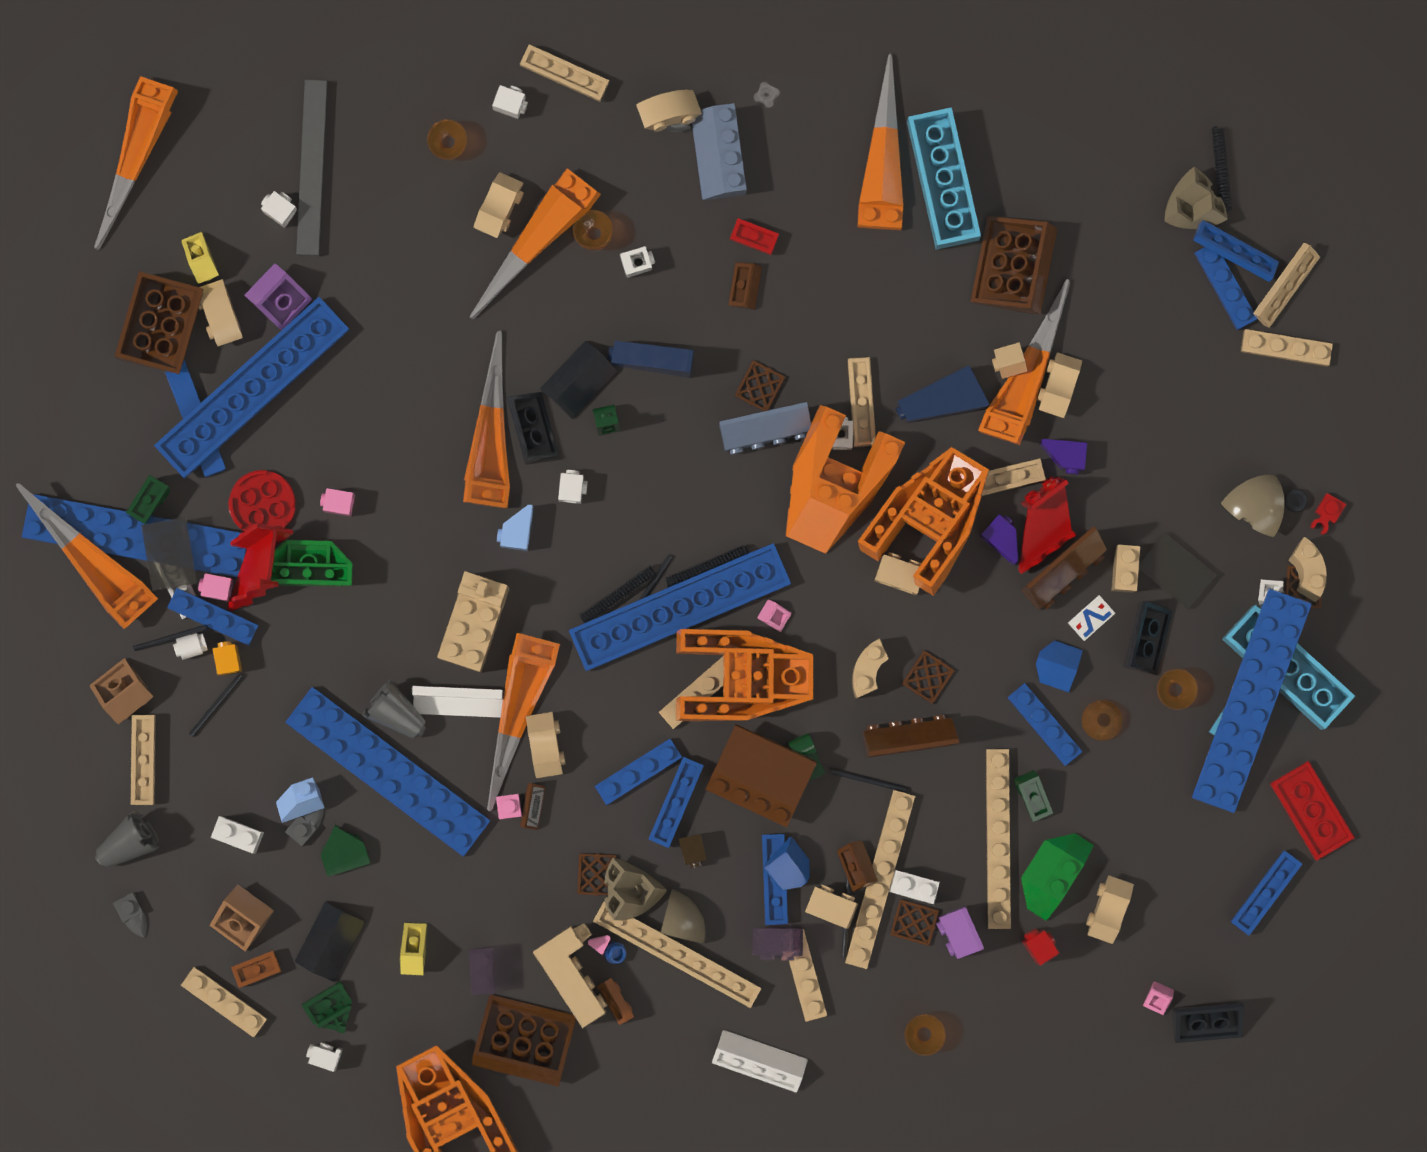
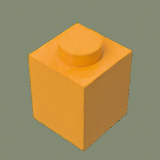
[212,641,242,676]

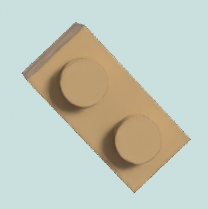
[1112,545,1140,593]
[874,552,922,595]
[805,885,858,929]

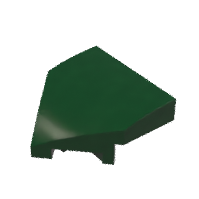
[321,824,370,877]
[301,981,352,1033]

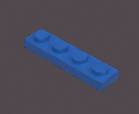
[1193,220,1279,282]
[1194,247,1257,330]
[167,587,258,646]
[1007,683,1082,766]
[595,739,682,805]
[648,757,704,848]
[762,834,788,925]
[1230,850,1302,936]

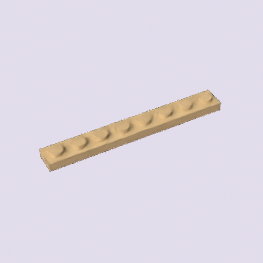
[986,749,1011,929]
[845,790,915,969]
[593,902,761,1008]

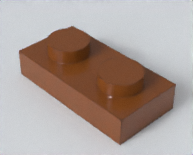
[231,950,282,988]
[597,978,634,1025]

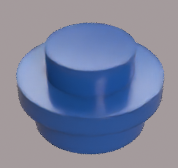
[604,942,626,964]

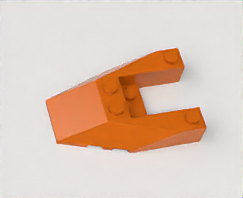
[786,405,905,554]
[858,447,989,596]
[676,629,813,721]
[396,1045,518,1152]

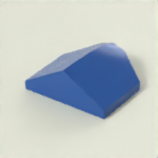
[1036,640,1083,692]
[762,837,810,890]

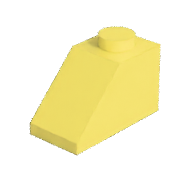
[181,232,219,284]
[400,923,427,975]

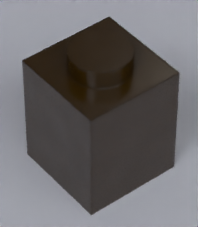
[679,834,707,868]

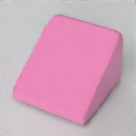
[758,600,792,632]
[1143,981,1174,1015]

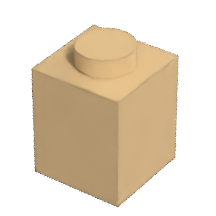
[992,342,1027,379]

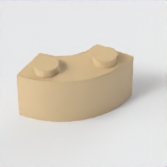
[636,90,702,132]
[473,172,524,238]
[199,279,243,346]
[1037,352,1082,418]
[1289,537,1327,602]
[852,639,888,699]
[526,712,566,778]
[1086,875,1134,944]

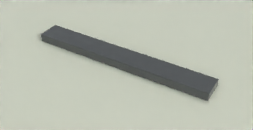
[296,80,328,256]

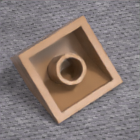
[89,658,153,724]
[209,885,274,952]

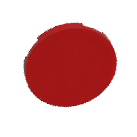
[228,470,296,532]

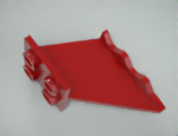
[1018,476,1076,574]
[227,523,293,612]

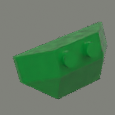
[271,540,353,587]
[1021,833,1094,921]

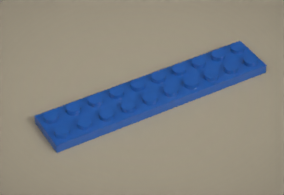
[154,297,350,479]
[22,494,247,578]
[569,543,791,672]
[1192,588,1312,813]
[285,687,490,857]

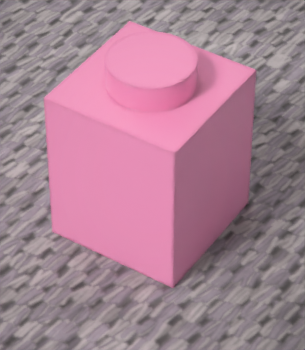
[320,488,355,517]
[198,574,234,602]
[496,794,522,820]

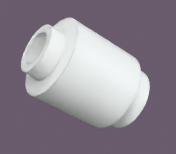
[173,633,208,660]

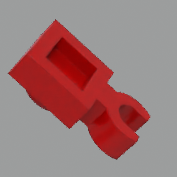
[1310,493,1346,535]

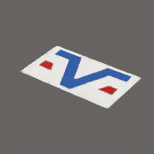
[1068,595,1115,641]

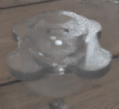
[754,82,780,108]

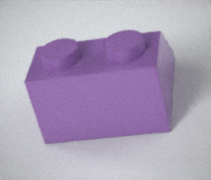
[245,264,312,330]
[936,906,984,959]

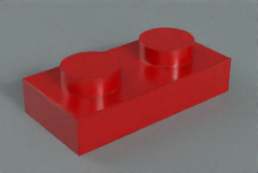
[730,218,779,255]

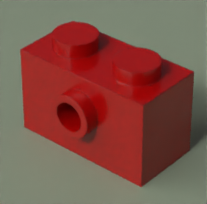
[1022,928,1059,965]

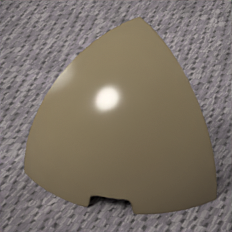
[1165,166,1228,229]
[1221,475,1284,537]
[604,858,667,921]
[661,889,706,943]

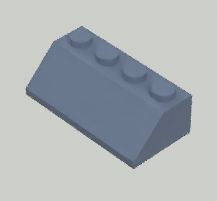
[692,103,746,201]
[719,402,811,455]

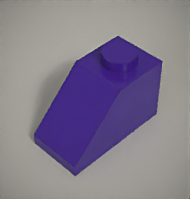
[1040,439,1087,475]
[980,515,1018,565]

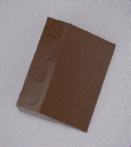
[970,216,1057,315]
[115,271,204,375]
[1021,526,1107,610]
[862,714,959,758]
[705,724,817,827]
[472,994,576,1087]

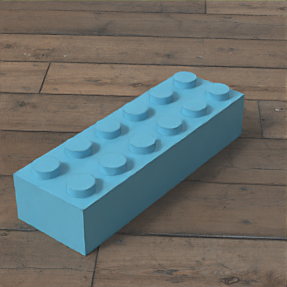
[907,107,981,250]
[1222,605,1355,730]

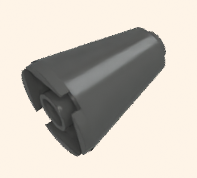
[362,680,426,739]
[95,811,159,868]

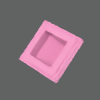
[588,935,611,955]

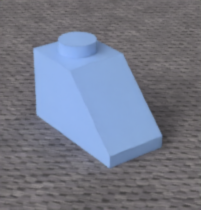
[497,505,534,551]
[276,777,325,823]

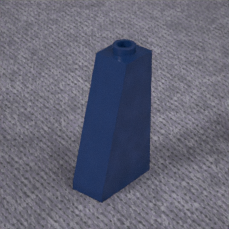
[608,341,694,378]
[895,365,989,423]

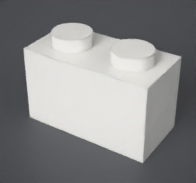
[211,816,264,853]
[889,870,940,904]

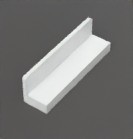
[412,686,503,718]
[712,1030,807,1093]

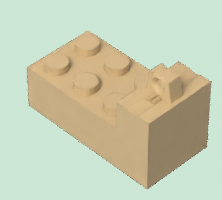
[437,571,510,673]
[533,924,607,1028]

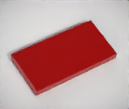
[1269,761,1355,861]

